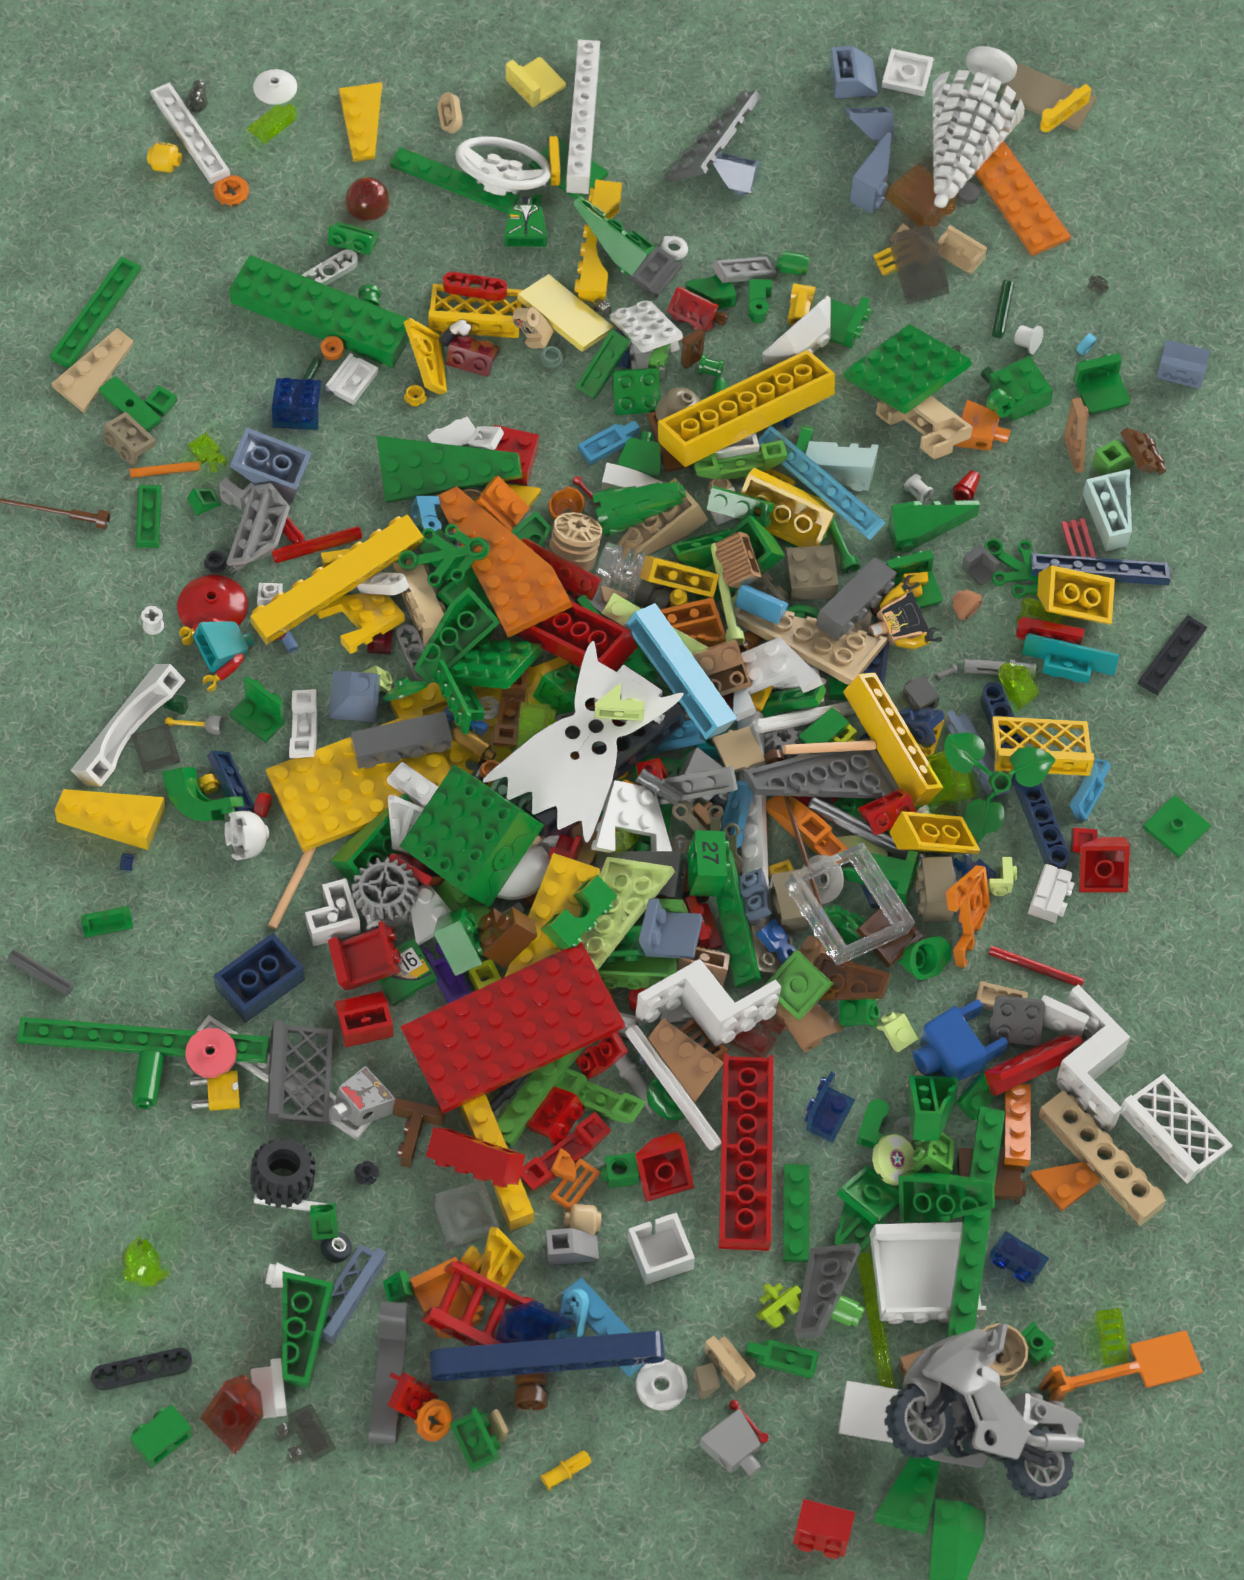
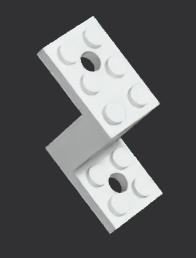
[635,959,781,1047]
[1056,985,1130,1133]

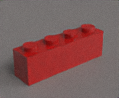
[426,1127,525,1188]

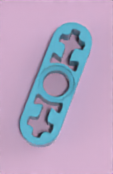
[556,1289,589,1339]

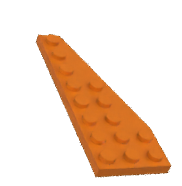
[438,486,572,638]

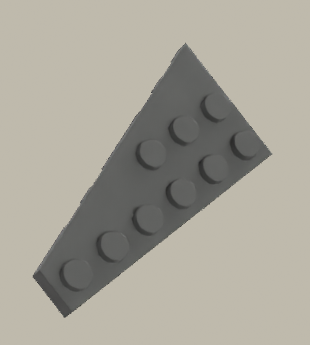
[664,90,761,182]
[743,738,900,799]

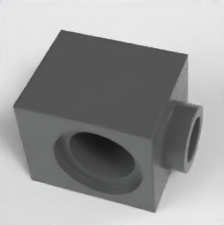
[902,675,940,710]

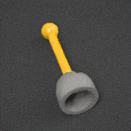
[164,715,223,735]

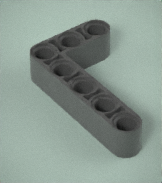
[369,1301,408,1445]

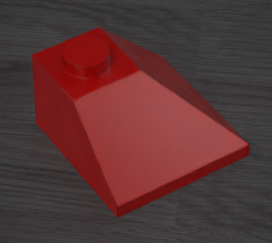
[1079,837,1130,892]
[635,1132,694,1202]

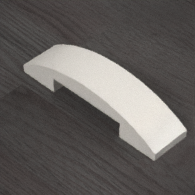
[289,689,317,758]

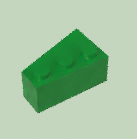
[906,1075,959,1142]

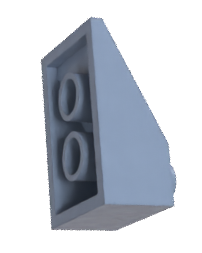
[850,132,892,214]
[230,427,312,503]

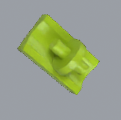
[755,1283,801,1329]

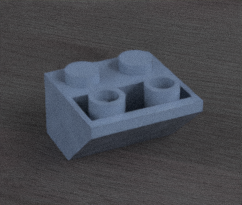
[829,46,878,98]

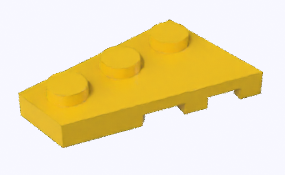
[404,318,447,395]

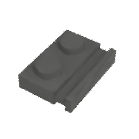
[630,245,683,298]

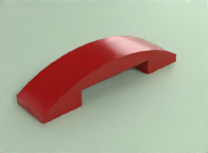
[520,1112,611,1191]

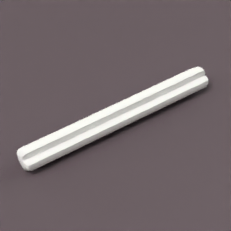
[754,702,855,734]

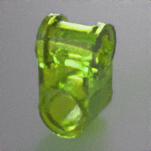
[1016,598,1063,624]
[998,662,1039,709]

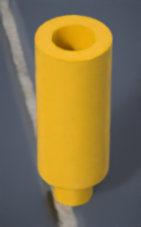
[670,589,687,607]

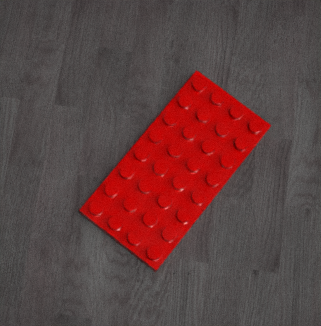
[400,941,626,1114]

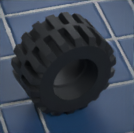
[250,1138,316,1208]

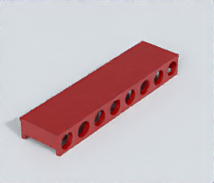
[719,1053,774,1251]

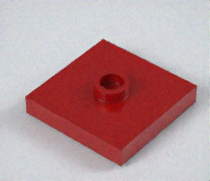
[389,854,445,885]

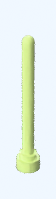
[711,543,745,646]

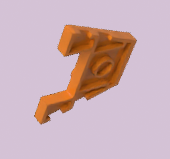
[946,865,990,968]

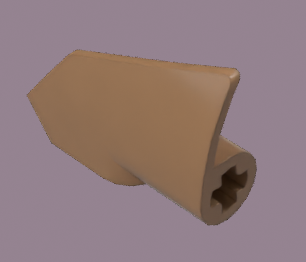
[777,1001,843,1053]

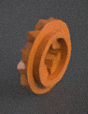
[213,175,249,207]
[413,1399,452,1442]

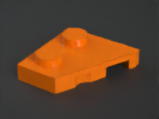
[1030,1162,1100,1212]

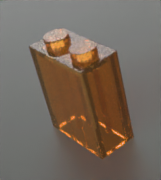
[886,163,957,231]

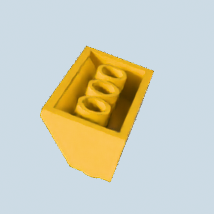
[740,468,836,547]

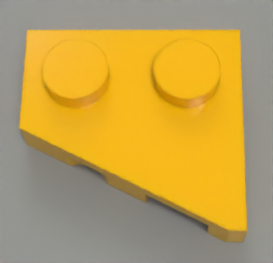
[480,1226,525,1288]

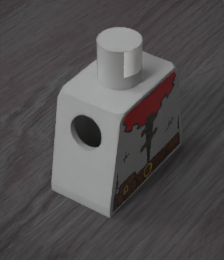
[331,1066,396,1126]

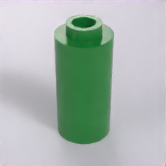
[132,1051,164,1110]

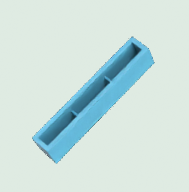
[624,604,737,740]

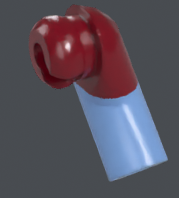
[273,631,299,653]

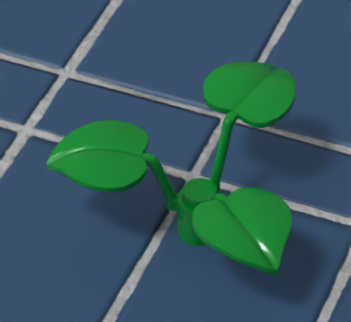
[944,732,1055,843]

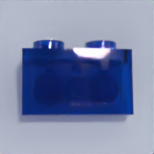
[989,1231,1049,1285]

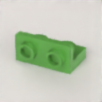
[912,1132,955,1174]

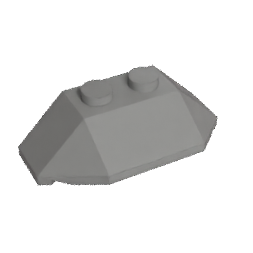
[226,483,290,566]

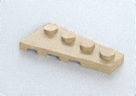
[51,328,134,413]

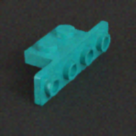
[1022,634,1119,683]

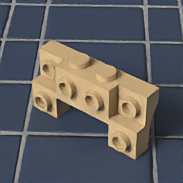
[876,396,973,459]

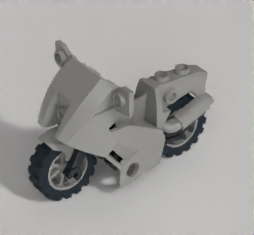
[884,1323,1084,1500]

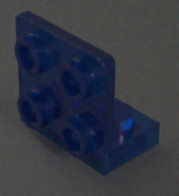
[272,378,322,430]
[804,1071,855,1143]
[495,1301,573,1343]

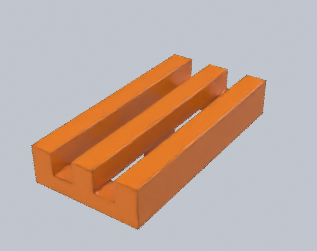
[550,1158,601,1212]

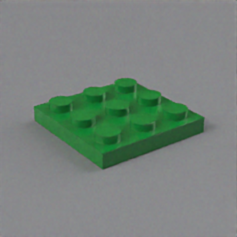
[450,638,542,689]

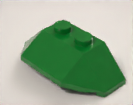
[670,527,734,570]

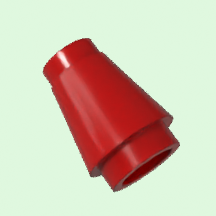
[953,470,980,501]

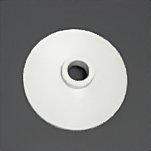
[253,69,297,105]
[802,855,844,904]

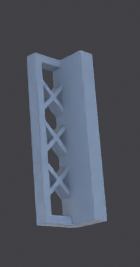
[944,710,1011,801]
[322,1244,387,1345]

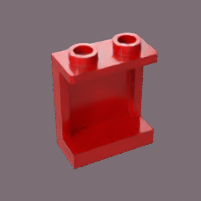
[327,921,402,991]

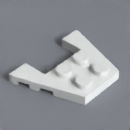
[733,637,823,721]
[591,780,672,853]

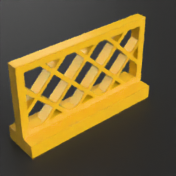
[428,284,523,338]
[992,716,1094,776]

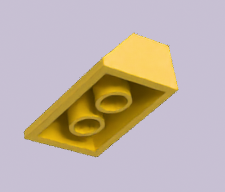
[1037,565,1115,625]
[889,811,980,855]

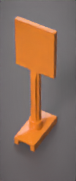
[1038,1330,1203,1402]

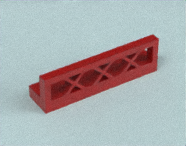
[984,1034,1083,1095]

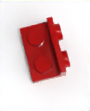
[666,286,718,331]
[858,788,917,836]
[685,895,722,950]
[526,1086,585,1145]
[387,1372,439,1420]

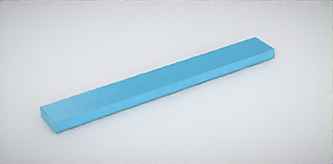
[758,426,885,540]

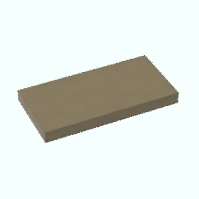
[999,63,1097,131]

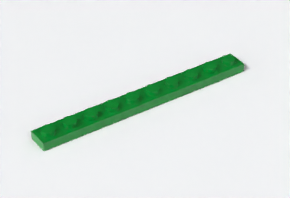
[17,1017,270,1064]
[946,1106,1005,1338]

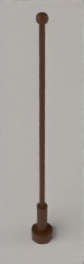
[0,498,110,530]
[764,749,837,948]

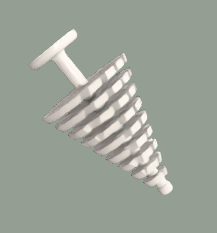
[932,46,1025,208]

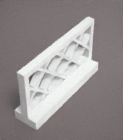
[1120,1074,1233,1183]

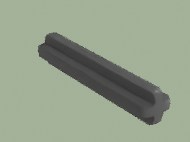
[8,949,74,996]

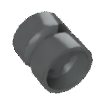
[634,579,675,610]

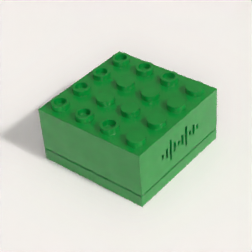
[399,764,544,907]

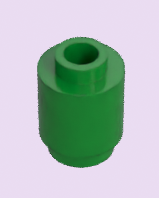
[776,250,809,276]

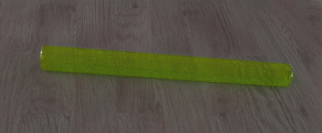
[857,1253,895,1389]

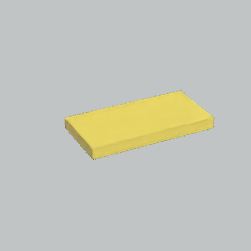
[517,274,614,352]

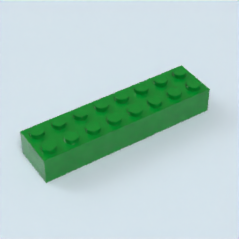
[229,255,409,368]

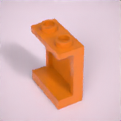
[410,1257,484,1339]

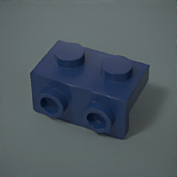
[899,708,945,744]

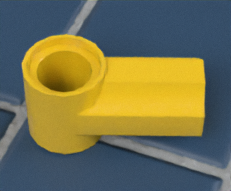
[787,283,816,326]

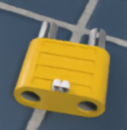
[190,1070,240,1111]

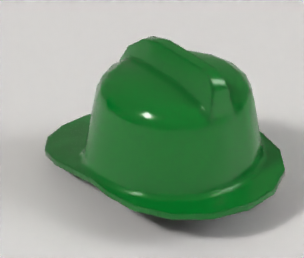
[898,936,951,980]

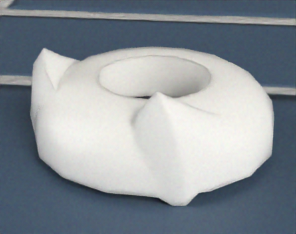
[660,236,688,261]

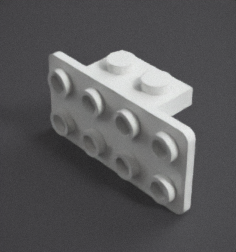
[610,301,683,353]

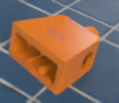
[954,400,1011,451]

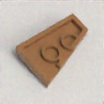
[1063,398,1089,473]
[648,1018,724,1103]

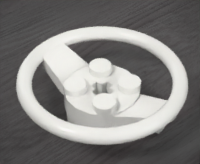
[455,137,551,196]

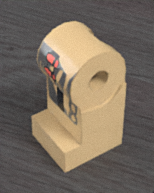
[513,307,554,349]

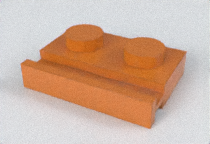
[475,476,530,532]

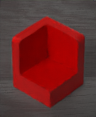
[548,835,583,861]

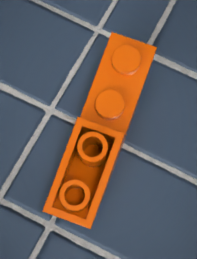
[766,796,848,862]

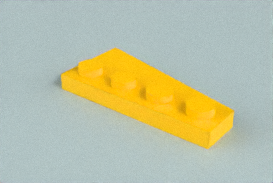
[339,82,382,162]

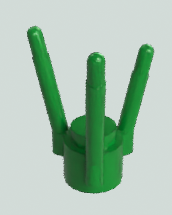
[815,905,858,939]

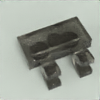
[275,1404,336,1464]

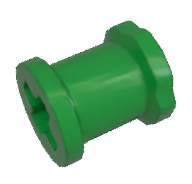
[697,355,725,379]

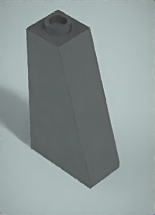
[592,851,687,900]

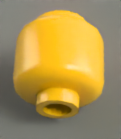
[147,142,182,173]

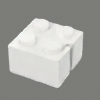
[628,1212,695,1285]

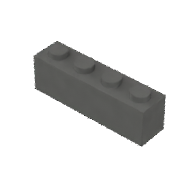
[815,557,897,641]
[350,712,452,769]

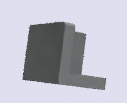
[961,544,1000,585]

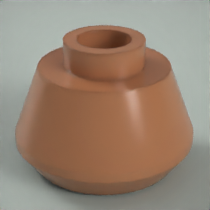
[952,590,982,620]

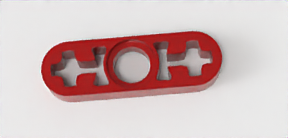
[443,272,507,301]

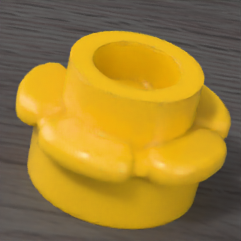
[404,385,427,407]
[198,774,220,795]

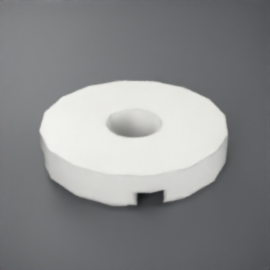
[636,1359,688,1411]

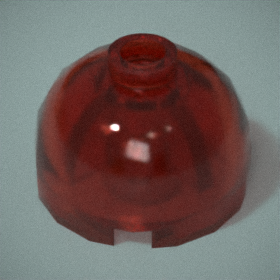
[345,177,390,221]

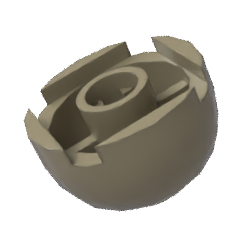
[655,387,701,421]

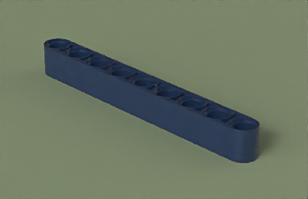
[980,682,1070,870]
[430,1331,665,1381]

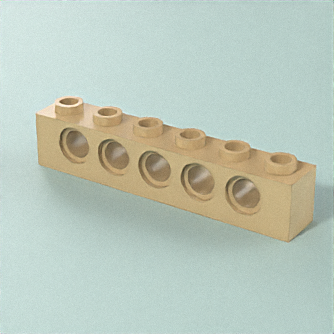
[1038,1090,1166,1226]

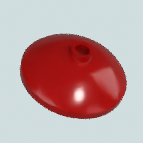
[177,575,248,629]

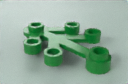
[398,524,490,588]
[984,538,1049,599]

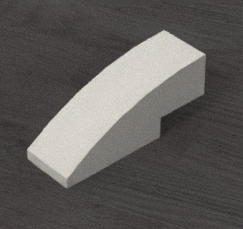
[602,463,664,490]

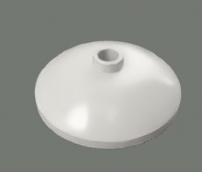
[497,844,550,900]

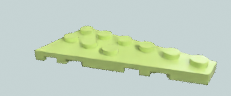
[580,857,675,971]

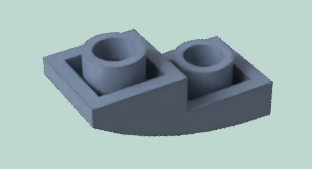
[739,868,772,922]

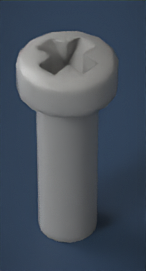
[936,664,958,679]

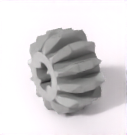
[764,726,802,759]

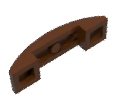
[493,670,528,748]

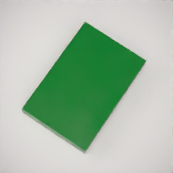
[529,137,608,199]

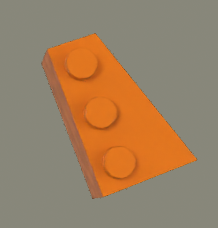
[660,597,726,648]

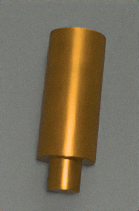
[451,726,497,760]

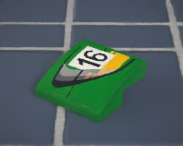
[378,938,437,1006]

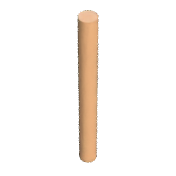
[783,740,876,754]
[267,848,317,930]

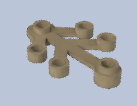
[672,800,744,875]

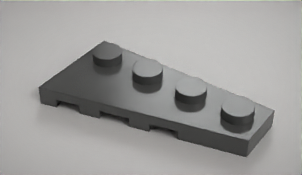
[794,1243,861,1339]

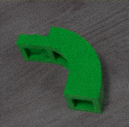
[162,767,244,821]

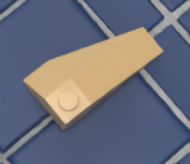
[614,478,708,565]

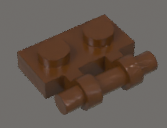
[1120,427,1166,475]

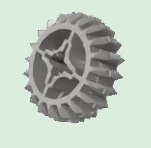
[351,857,418,922]

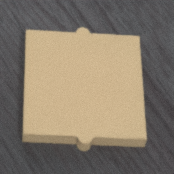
[712,726,765,772]

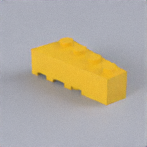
[54,789,166,850]

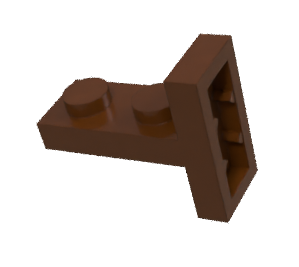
[394,1098,445,1168]

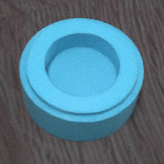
[1076,333,1097,356]

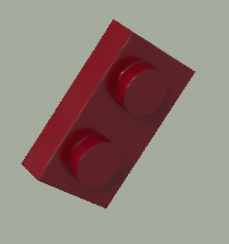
[446,335,500,377]

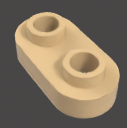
[438,92,462,134]

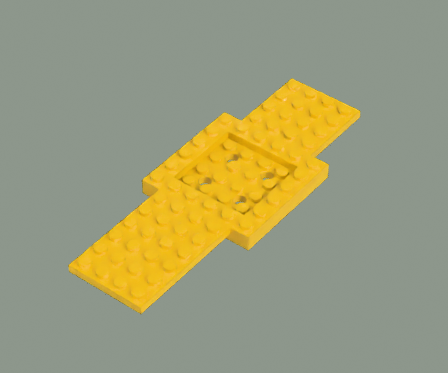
[265,657,595,852]

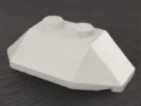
[762,296,831,365]

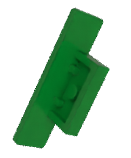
[433,660,485,734]

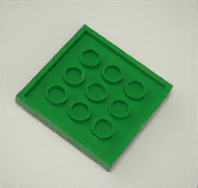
[843,324,972,415]

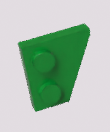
[833,1202,886,1255]

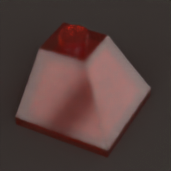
[200,1374,264,1454]

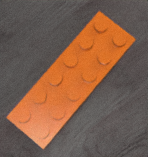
[975,141,1071,256]

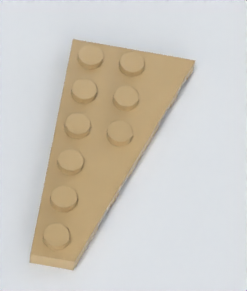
[734,607,888,685]

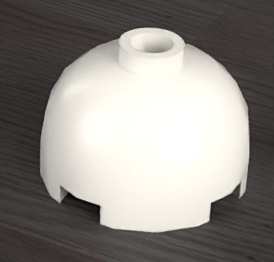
[225,811,269,861]

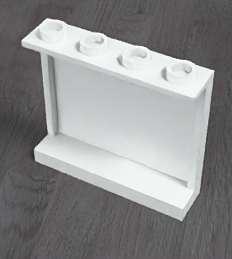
[870,1222,986,1324]

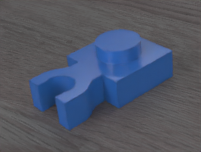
[756,919,796,965]

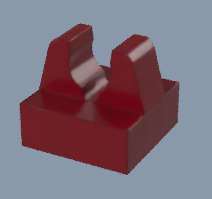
[367,631,393,655]

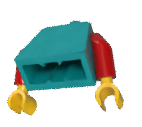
[179,617,254,692]

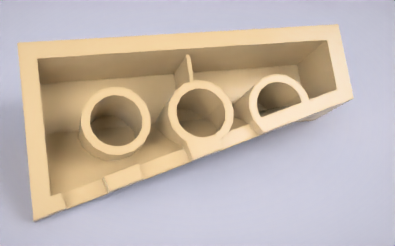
[393,559,446,647]

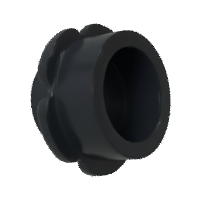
[204,551,227,573]
[354,1161,379,1185]

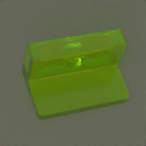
[247,103,297,144]

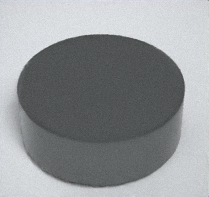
[957,182,980,204]

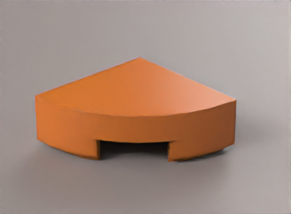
[551,1148,576,1182]

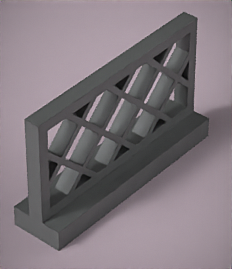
[266,1020,333,1125]

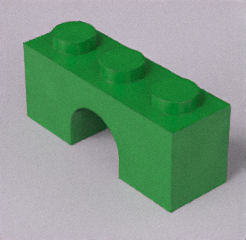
[541,875,617,950]

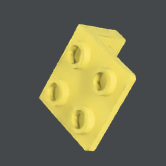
[506,57,566,108]

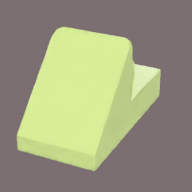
[594,683,645,721]

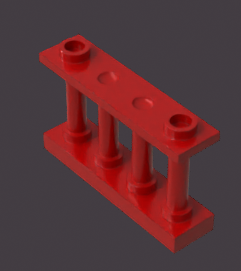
[421,1261,544,1346]

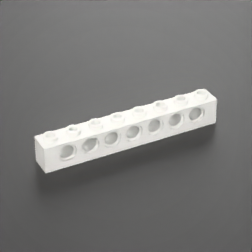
[566,40,600,194]

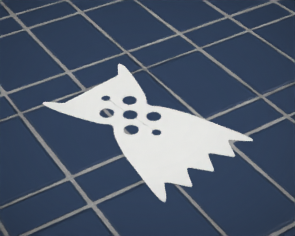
[483,641,684,843]

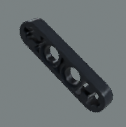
[91,1348,192,1390]

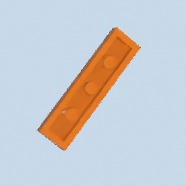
[1004,1084,1031,1167]

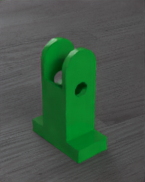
[842,849,919,905]

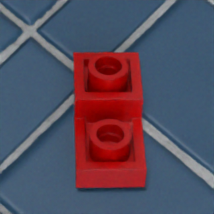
[575,1031,628,1080]

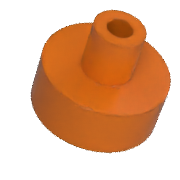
[321,336,345,361]

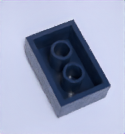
[214,933,305,1023]

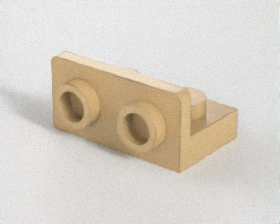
[704,1336,756,1392]

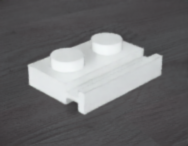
[325,353,378,405]

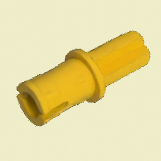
[540,1451,592,1490]

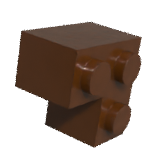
[478,907,538,968]

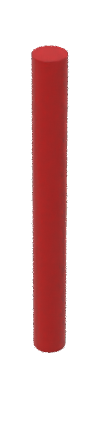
[988,945,1085,988]

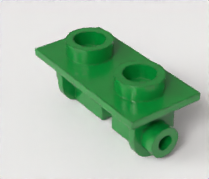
[80,906,133,938]

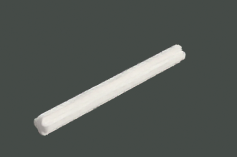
[625,1025,722,1151]

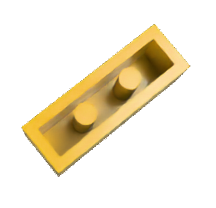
[640,555,719,597]

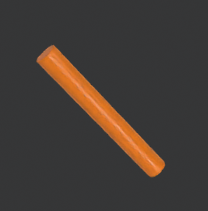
[129,461,200,478]

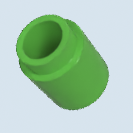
[830,1295,865,1327]

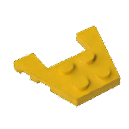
[316,593,405,654]

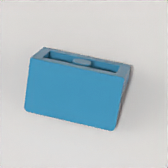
[735,585,789,625]

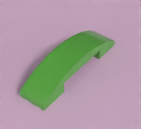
[693,440,788,479]
[555,1068,646,1123]

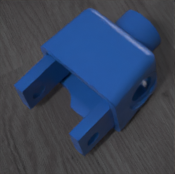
[912,999,1008,1081]

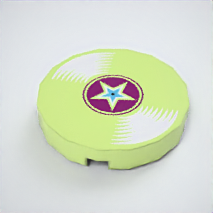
[872,1134,915,1186]

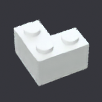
[305,878,361,947]

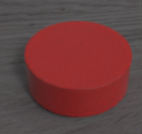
[254,792,272,818]

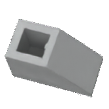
[546,1228,599,1266]

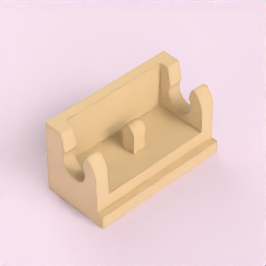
[936,225,987,275]

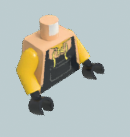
[869,575,942,650]

